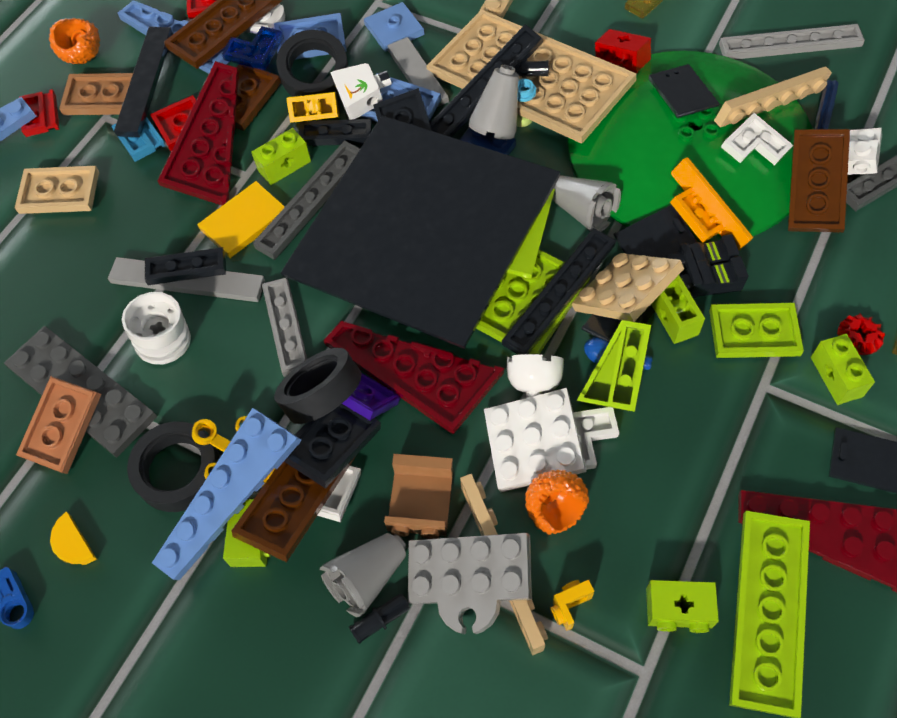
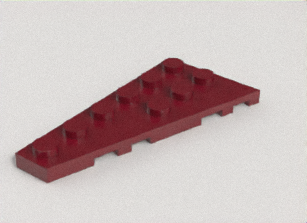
[157,61,239,206]
[324,321,504,434]
[738,490,897,592]

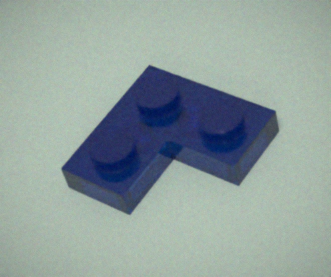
[221,26,284,71]

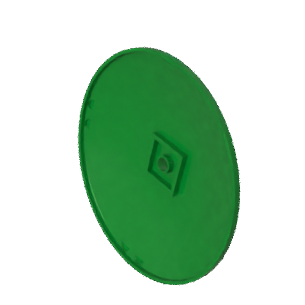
[568,51,813,243]

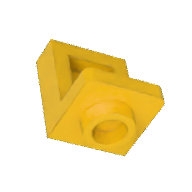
[551,580,594,631]

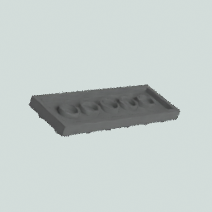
[4,326,157,458]

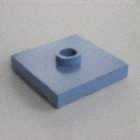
[364,2,424,52]

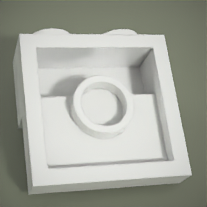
[848,128,882,175]

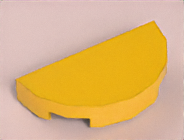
[50,511,97,565]

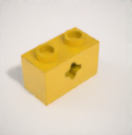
[286,92,340,123]

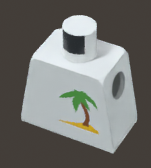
[330,63,392,120]

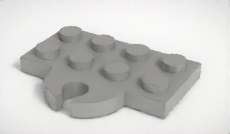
[408,533,532,634]

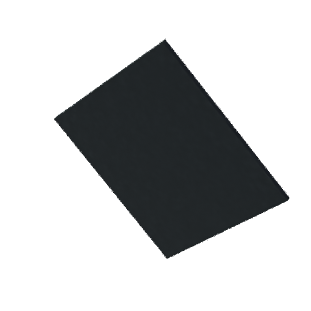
[281,116,561,349]

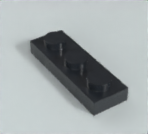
[299,119,372,146]
[145,247,226,286]

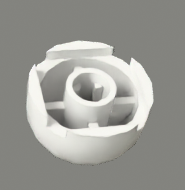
[507,354,564,398]

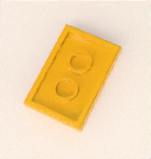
[197,181,285,258]

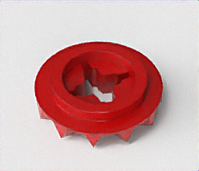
[837,313,885,355]

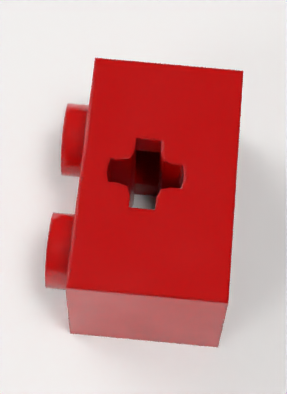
[595,29,651,73]

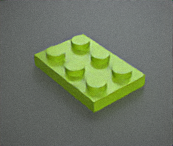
[709,303,804,358]

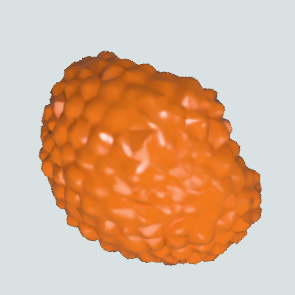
[49,18,100,65]
[525,470,589,535]

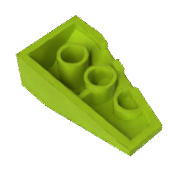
[507,189,555,279]

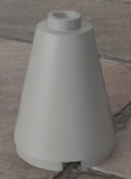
[469,65,519,139]
[552,175,621,232]
[320,533,406,617]

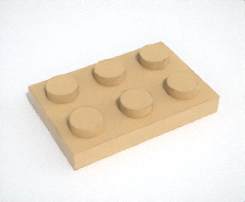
[15,166,99,214]

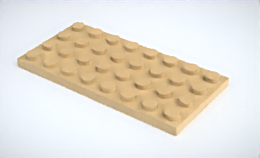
[426,10,636,144]

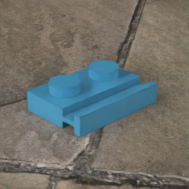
[111,117,166,162]

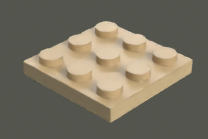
[572,253,684,322]

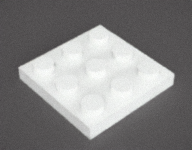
[484,388,587,492]

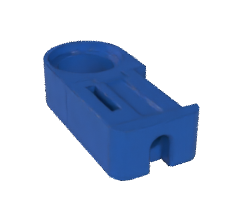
[0,567,34,629]

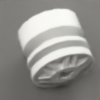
[122,292,191,364]

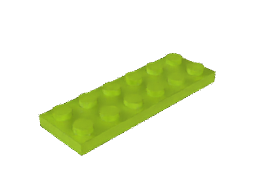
[729,511,810,718]

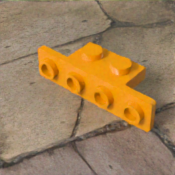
[670,157,753,250]

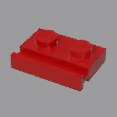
[19,89,59,137]

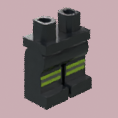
[666,234,749,298]

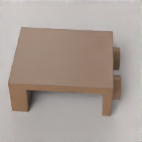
[384,454,454,539]

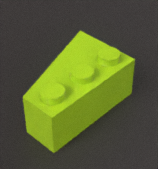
[577,320,651,412]

